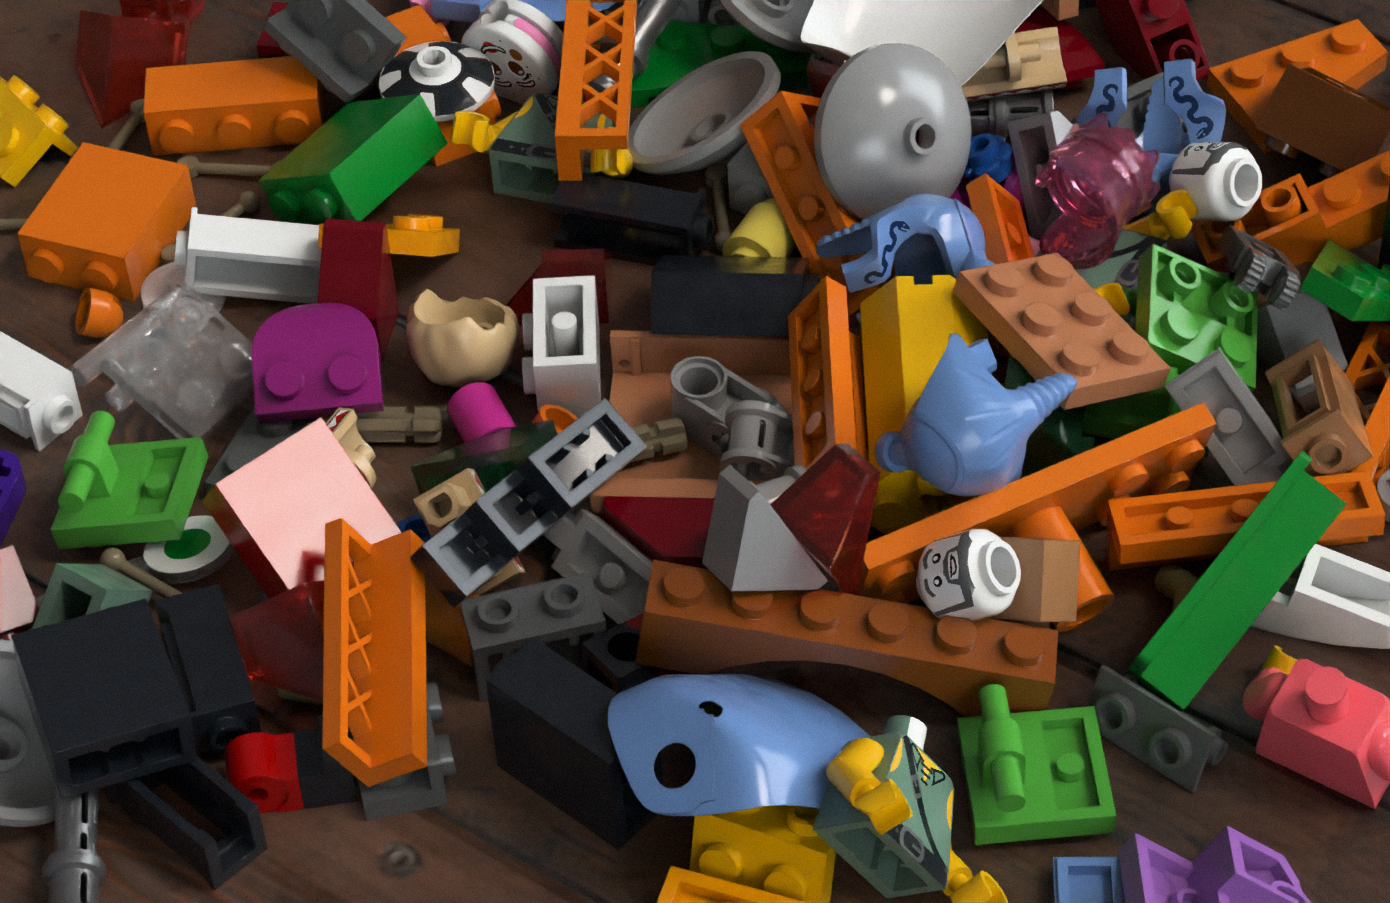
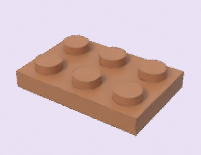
[952,253,1171,410]

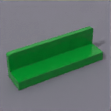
[1126,450,1347,712]

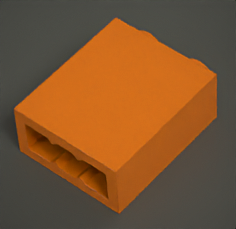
[17,142,196,302]

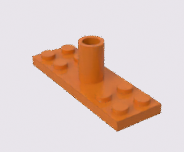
[842,402,1217,632]

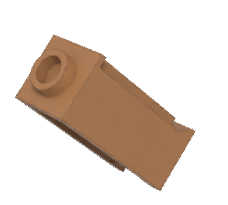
[1265,339,1373,477]

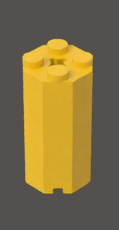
[860,275,992,535]

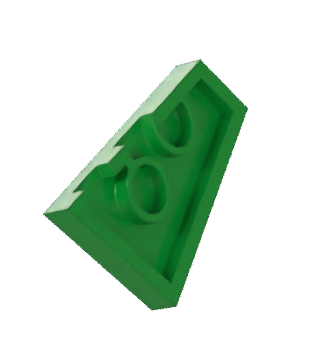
[631,19,816,108]
[1300,239,1390,321]

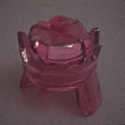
[1035,112,1161,269]

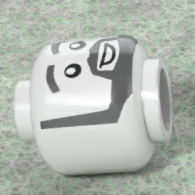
[1169,141,1262,222]
[916,529,1021,621]

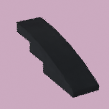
[410,398,648,608]

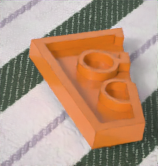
[1207,19,1388,154]

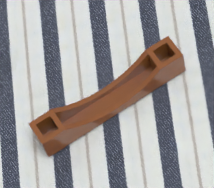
[635,560,1058,717]

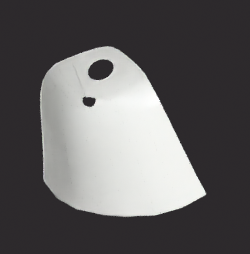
[800,0,1043,86]

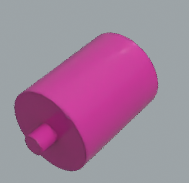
[447,382,523,468]

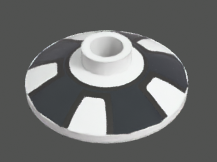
[379,41,495,122]

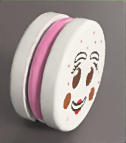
[461,0,564,105]

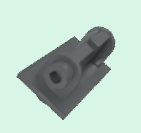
[1087,665,1229,792]

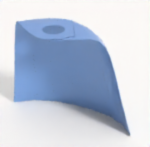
[608,672,871,816]

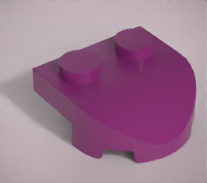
[252,303,384,423]

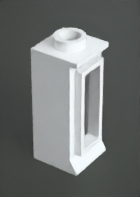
[174,207,324,304]
[0,331,83,452]

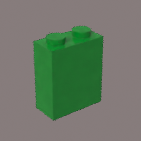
[258,94,448,225]

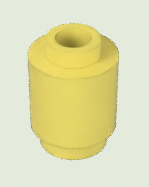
[722,198,797,257]

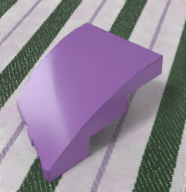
[1118,826,1312,903]

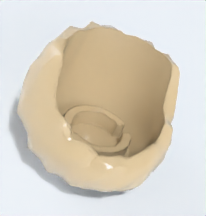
[406,289,519,388]

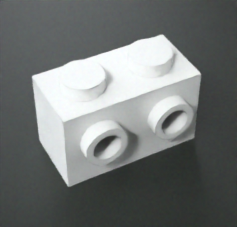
[522,275,601,417]

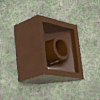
[1256,62,1390,177]

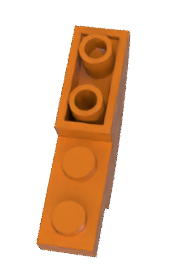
[1191,150,1390,272]

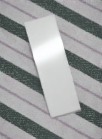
[1250,544,1390,649]

